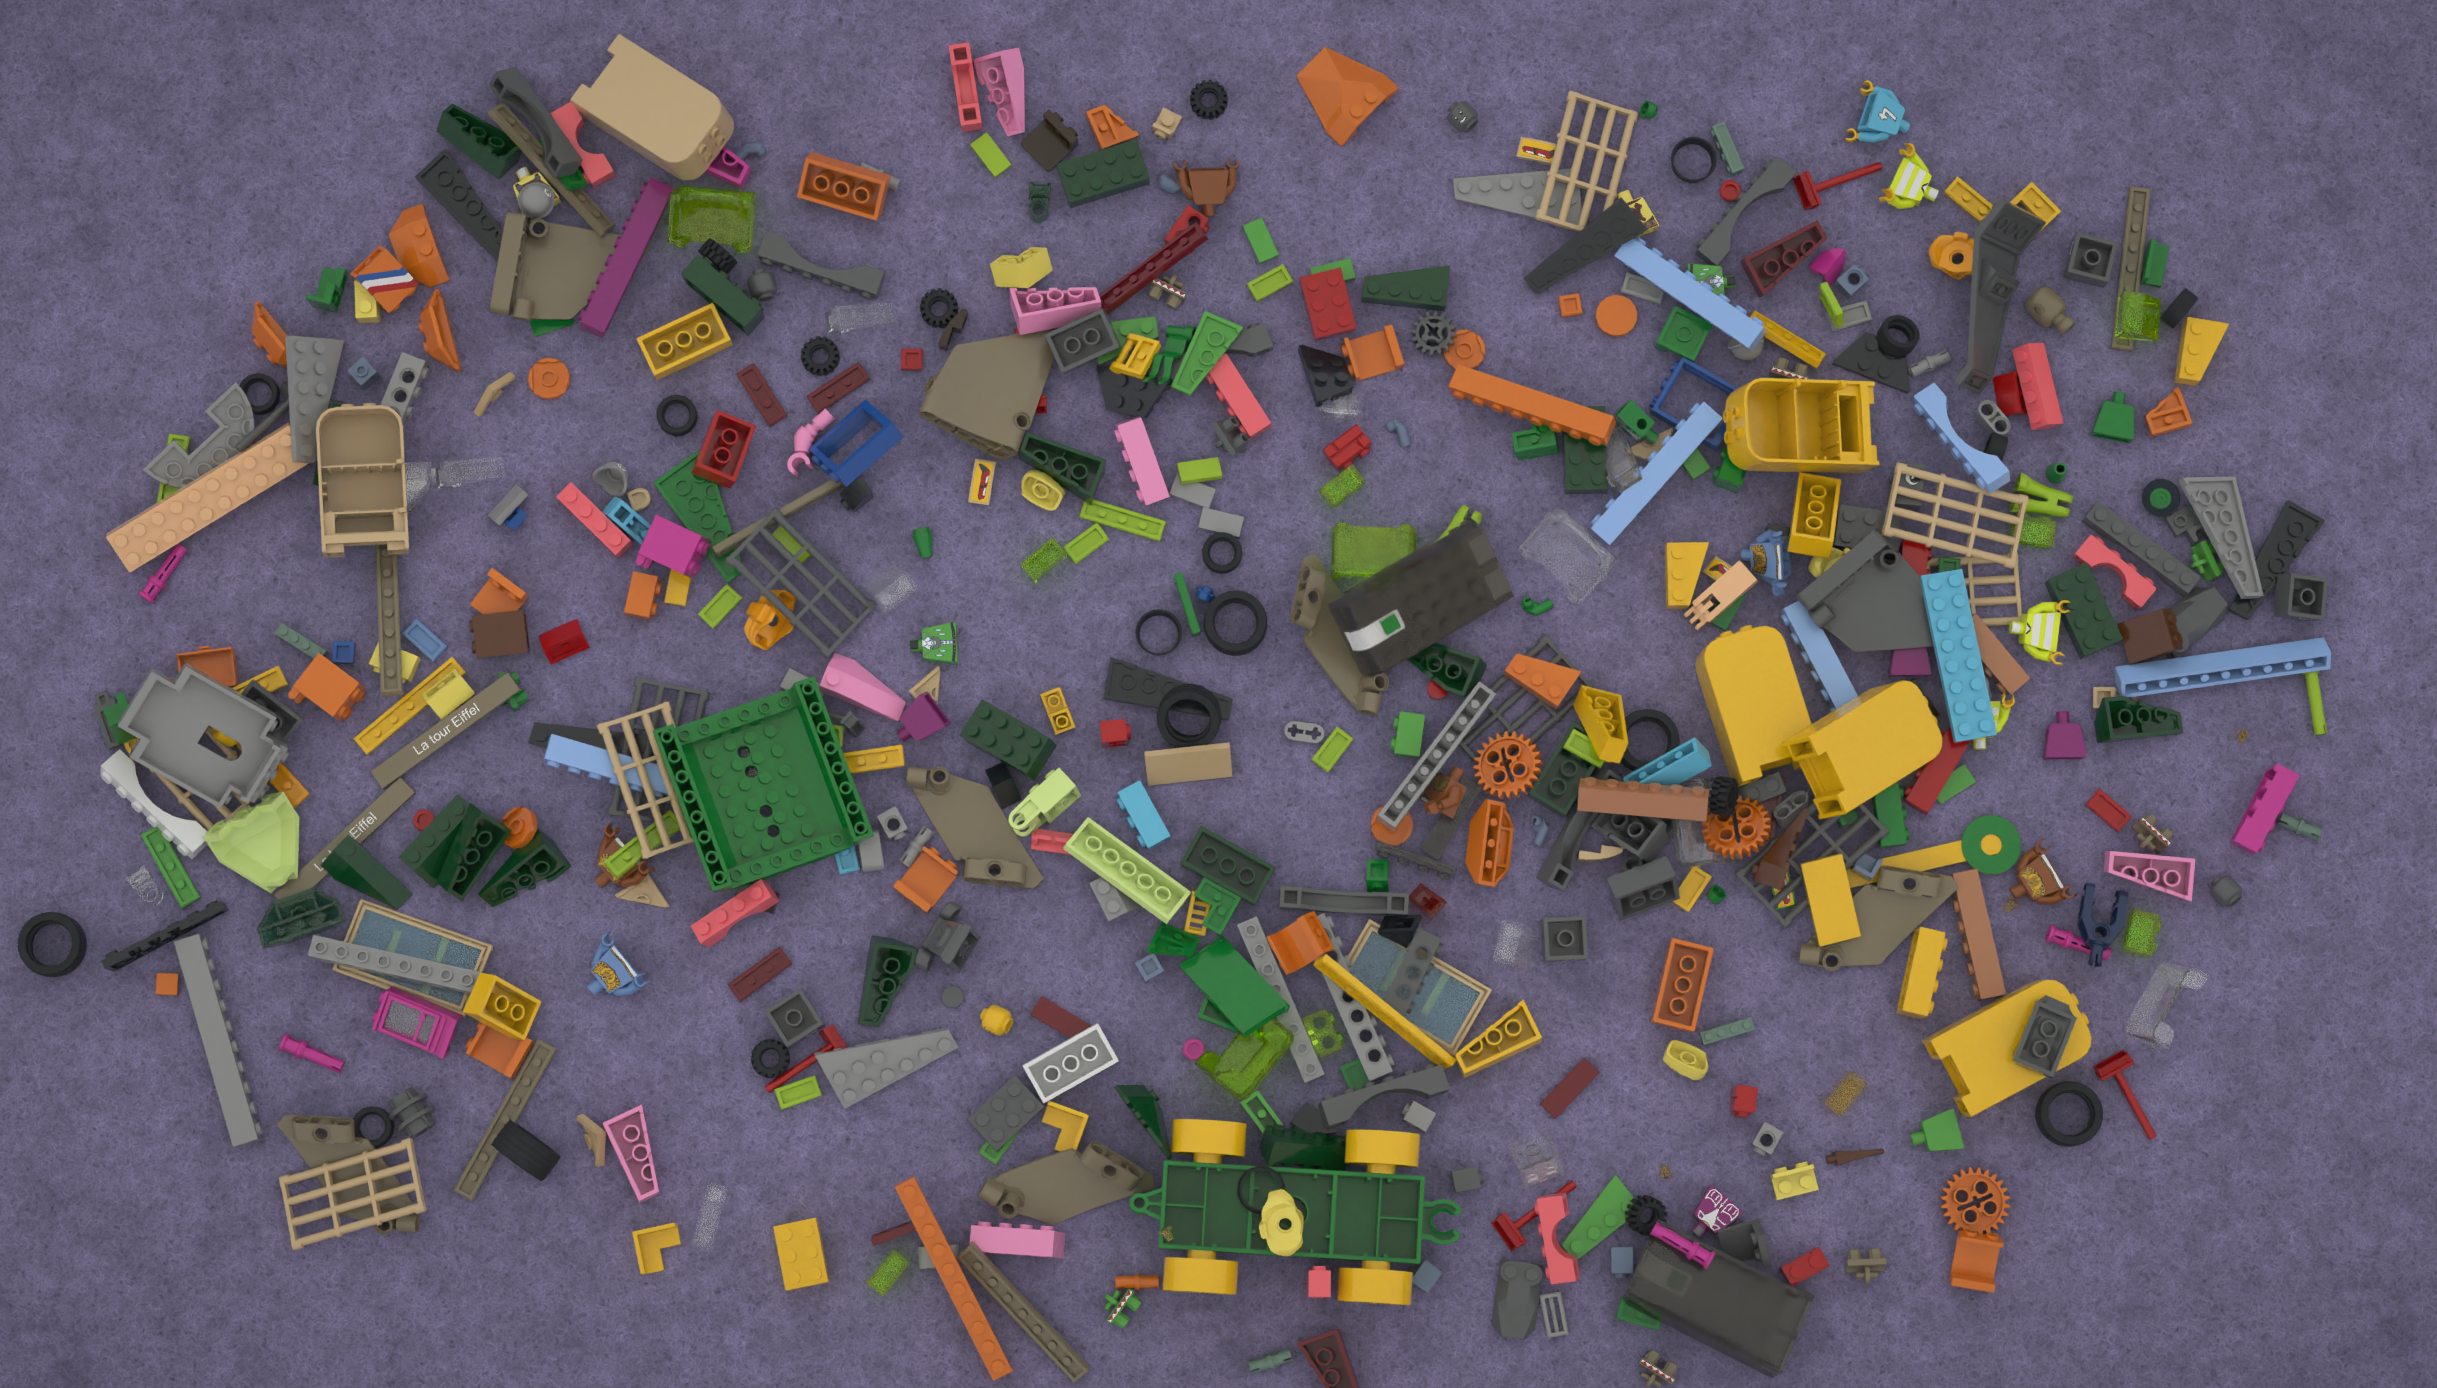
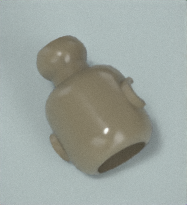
[2025,286,2075,335]

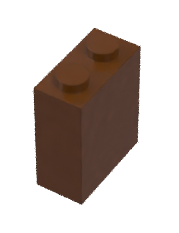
[2118,608,2183,664]
[469,610,530,658]

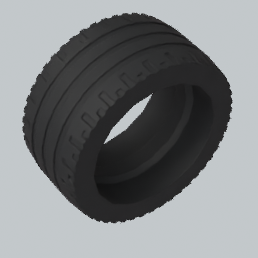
[1204,590,1267,656]
[1157,683,1221,748]
[1621,709,1680,771]
[17,912,87,977]
[2035,1081,2103,1147]
[491,1120,561,1181]

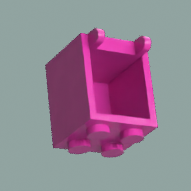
[636,515,710,578]

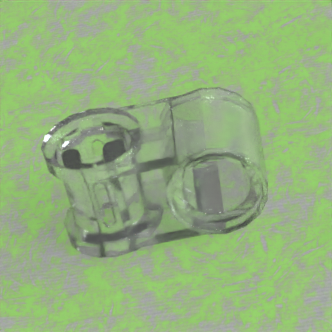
[125,864,163,906]

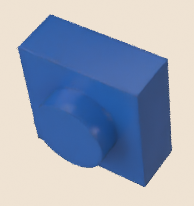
[503,507,528,531]
[332,641,356,664]

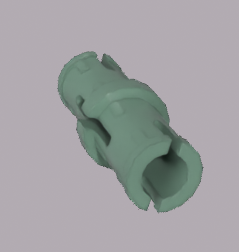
[2277,812,2323,841]
[1248,1348,1293,1375]

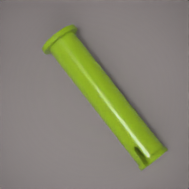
[2302,671,2328,735]

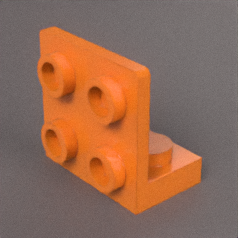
[471,568,529,614]

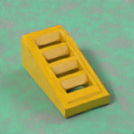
[1184,888,1211,936]

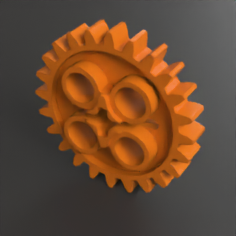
[1473,731,1543,800]
[1702,795,1772,860]
[1939,1167,2010,1234]

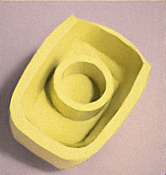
[1021,469,1065,511]
[1663,1040,1708,1081]

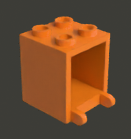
[288,653,366,722]

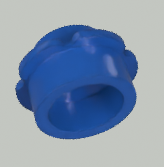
[1195,585,1216,603]

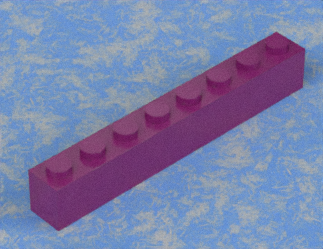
[578,177,674,339]

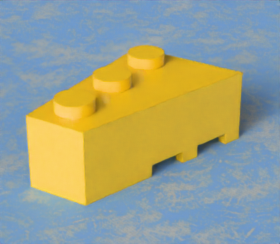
[2174,317,2229,386]
[1664,542,1709,609]

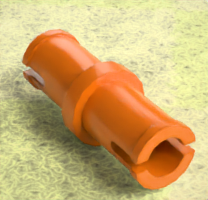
[1115,1273,1159,1291]

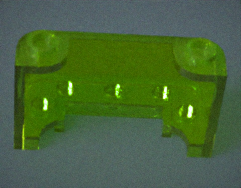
[668,186,758,253]
[1330,522,1416,581]
[1194,1018,1294,1100]

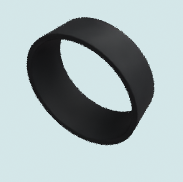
[1671,137,1717,183]
[1135,609,1182,656]
[1237,1166,1285,1214]

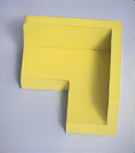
[990,247,1053,288]

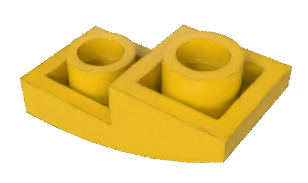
[1040,686,1075,735]

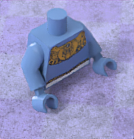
[1741,529,1792,596]
[587,931,651,996]

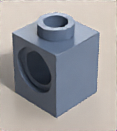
[1834,264,1869,299]
[347,357,381,390]
[1609,1247,1633,1278]

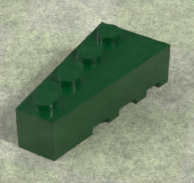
[436,803,512,901]

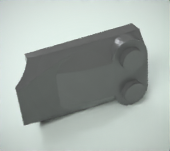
[2170,586,2228,658]
[2012,995,2077,1078]
[1492,1260,1543,1340]

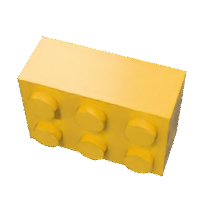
[463,973,542,1041]
[773,1218,830,1291]

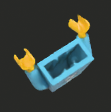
[1845,81,1910,143]

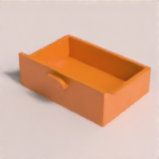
[176,646,238,688]

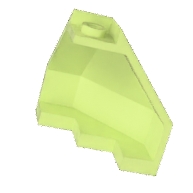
[203,792,299,893]

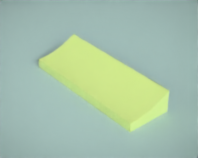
[1063,817,1191,924]

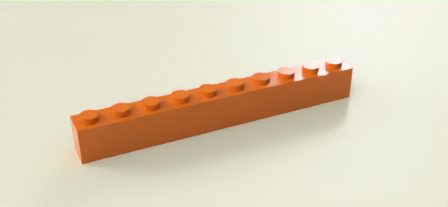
[895,1175,1013,1381]

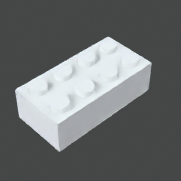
[1022,1023,1119,1103]

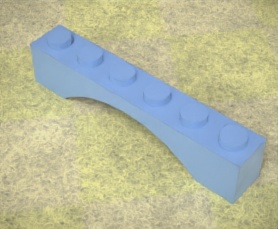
[1913,383,2010,494]

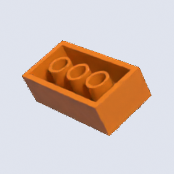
[797,152,891,221]
[1650,938,1714,1033]

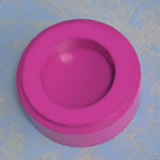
[1183,1038,1205,1060]

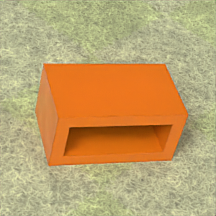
[624,571,662,620]

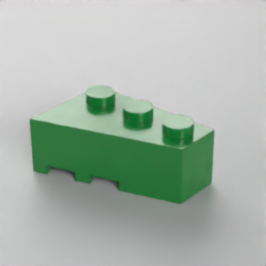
[1712,447,1747,493]

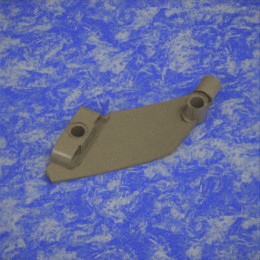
[907,766,1044,889]
[277,1114,421,1235]

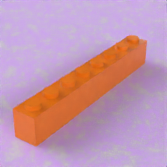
[1448,364,1616,446]

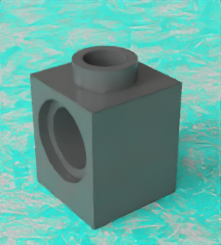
[1451,1167,1484,1193]

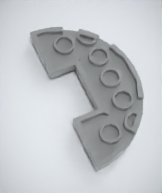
[143,382,254,488]

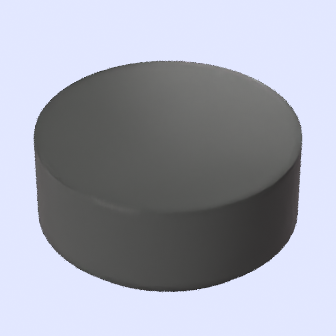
[942,986,964,1008]

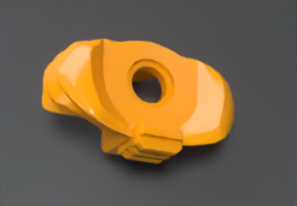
[1928,232,1974,280]
[744,590,796,650]

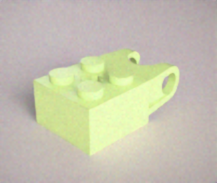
[1009,768,1081,837]

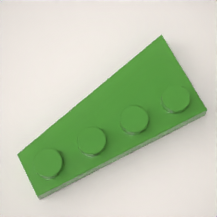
[1171,311,1244,396]
[1561,1175,1634,1260]

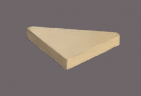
[473,372,515,417]
[1624,428,1674,462]
[909,666,940,705]
[615,874,670,908]
[576,1114,606,1167]

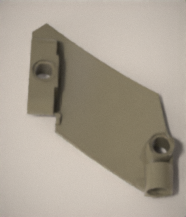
[1290,553,1389,716]
[1798,866,1958,971]
[977,1141,1156,1225]

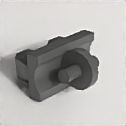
[1212,416,1250,456]

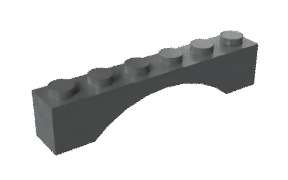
[489,67,582,178]
[1696,156,1797,266]
[757,231,886,300]
[1147,323,1273,392]
[2081,501,2201,597]
[1536,767,1624,891]
[1279,886,1409,916]
[1318,1063,1450,1130]

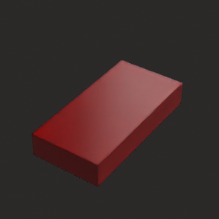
[2085,788,2132,833]

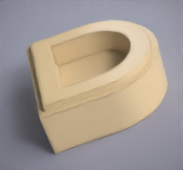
[626,488,651,512]

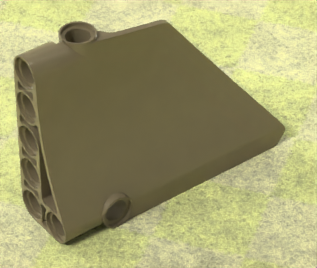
[490,212,650,321]
[919,328,1058,460]

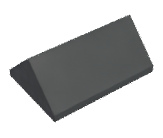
[241,680,304,743]

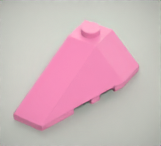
[973,48,1025,137]
[819,653,906,722]

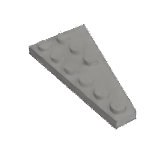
[1453,169,1582,225]
[285,335,344,463]
[2179,476,2264,599]
[814,1027,958,1109]

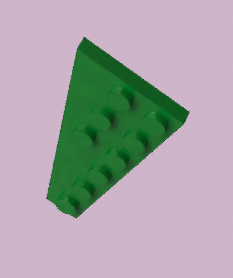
[653,449,743,584]

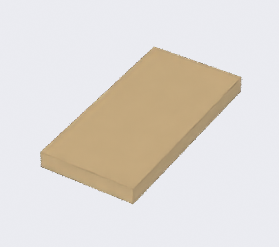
[1144,742,1232,786]

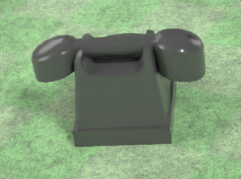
[1591,813,1678,871]
[914,902,981,973]

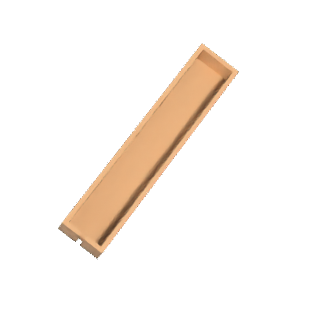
[106,422,309,573]

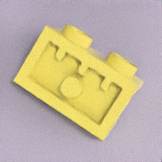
[1770,1161,1819,1200]

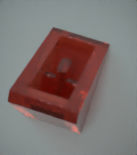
[1409,883,1447,921]

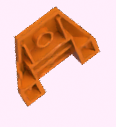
[1296,47,1399,147]

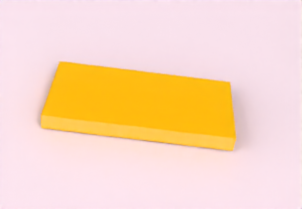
[1799,853,1861,947]

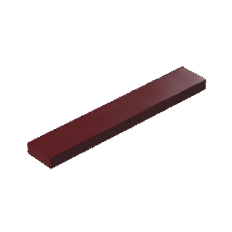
[1099,222,1208,314]

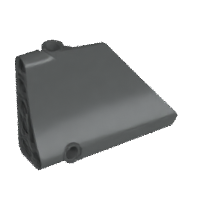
[1796,528,1933,652]

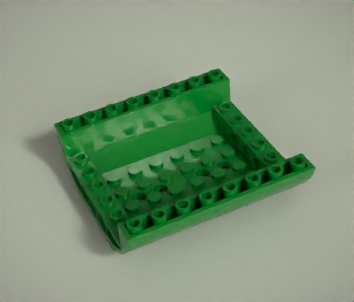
[653,676,874,892]

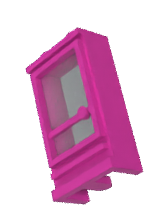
[372,986,463,1059]

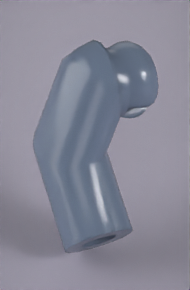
[735,142,766,160]
[1158,175,1182,194]
[1386,419,1411,447]
[1530,815,1549,848]

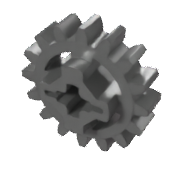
[1411,311,1457,357]

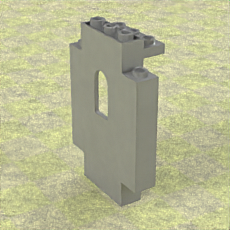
[118,662,289,809]

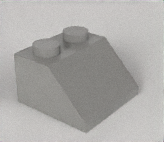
[1089,877,1142,923]

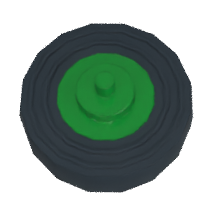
[2142,479,2180,517]

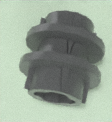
[389,1087,436,1139]

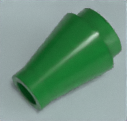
[2046,462,2067,484]
[911,526,933,558]

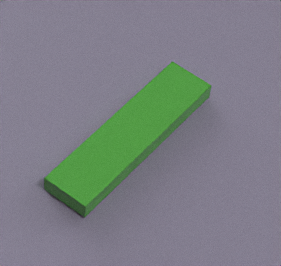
[141,826,201,909]

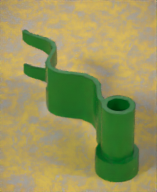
[1143,325,1197,385]

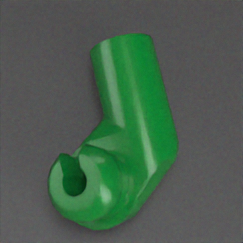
[1521,597,1554,616]

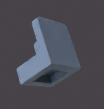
[1850,854,1883,881]
[1135,953,1164,983]
[1412,1260,1442,1294]

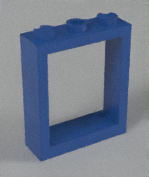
[1649,357,1738,451]
[809,399,903,487]

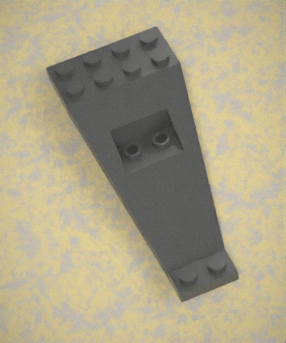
[1954,198,2046,394]

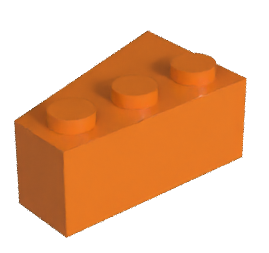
[1503,653,1582,710]

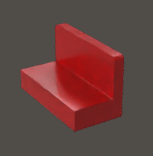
[1993,371,2028,417]
[539,619,590,665]

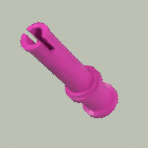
[137,544,188,604]
[2045,924,2111,961]
[279,1033,345,1073]
[1650,1222,1715,1269]

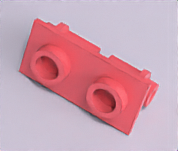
[1031,829,1073,855]

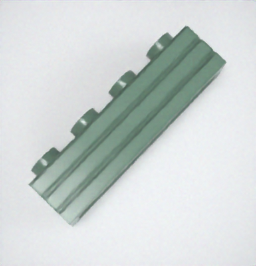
[1710,121,1745,176]
[275,623,328,658]
[1699,1017,1755,1046]

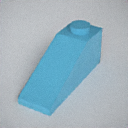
[602,497,651,545]

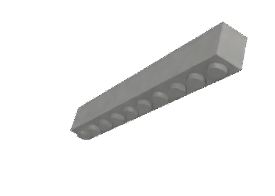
[174,934,263,1148]

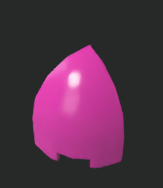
[1809,248,1846,286]

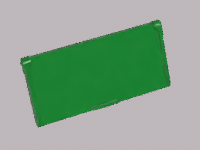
[1179,936,1290,1037]

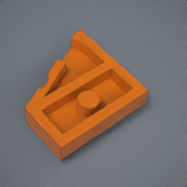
[1085,105,1139,150]
[2144,387,2192,437]

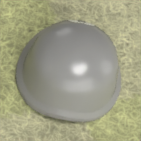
[518,182,555,219]
[1728,337,1764,360]
[593,462,629,497]

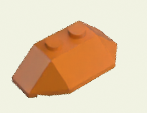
[388,203,450,288]
[418,289,462,373]
[251,301,287,368]
[1465,799,1514,887]

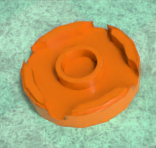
[1595,295,1637,337]
[1443,329,1485,370]
[528,358,570,400]
[1371,805,1413,846]
[502,807,538,849]

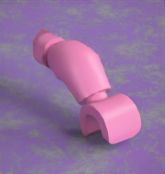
[787,408,835,478]

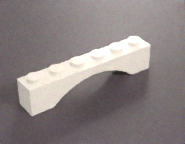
[100,749,208,859]

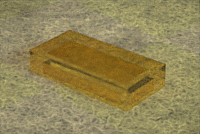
[1823,1071,1868,1117]

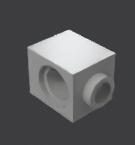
[877,806,909,842]
[1401,1101,1436,1133]
[1750,1122,1784,1157]

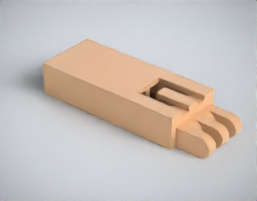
[1684,560,1758,631]

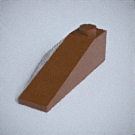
[1750,808,1809,890]

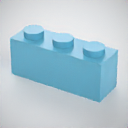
[1116,780,1171,850]

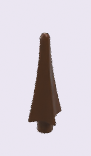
[1826,1149,1884,1166]

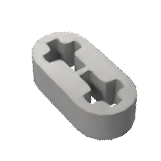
[1284,721,1324,744]

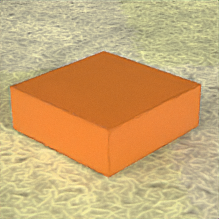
[1558,293,1583,318]
[155,973,180,996]

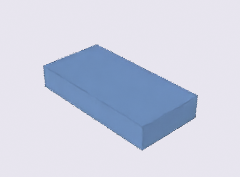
[402,618,448,663]

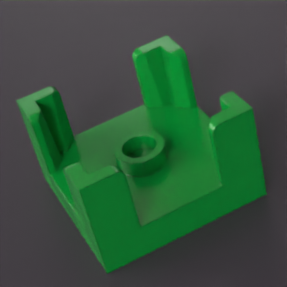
[1654,306,1712,362]

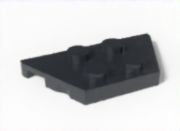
[1832,332,1910,394]
[1298,345,1354,407]
[1097,365,1173,418]

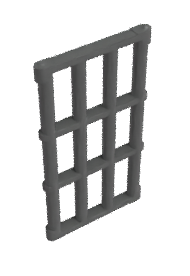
[725,507,876,658]
[1442,634,1595,779]
[608,677,710,823]
[1734,801,1890,928]

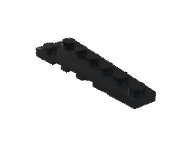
[415,149,503,262]
[1524,197,1648,294]
[2228,500,2325,620]
[1103,657,1233,720]
[528,722,656,764]
[101,900,229,972]

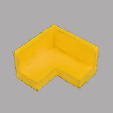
[1042,1101,1089,1152]
[632,1222,681,1275]

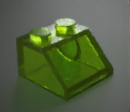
[2115,291,2161,342]

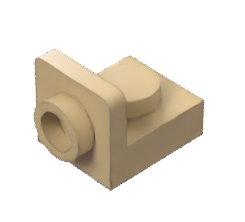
[1152,107,1182,140]

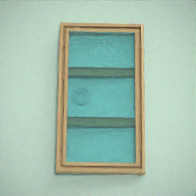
[332,899,493,1018]
[1343,919,1492,1057]

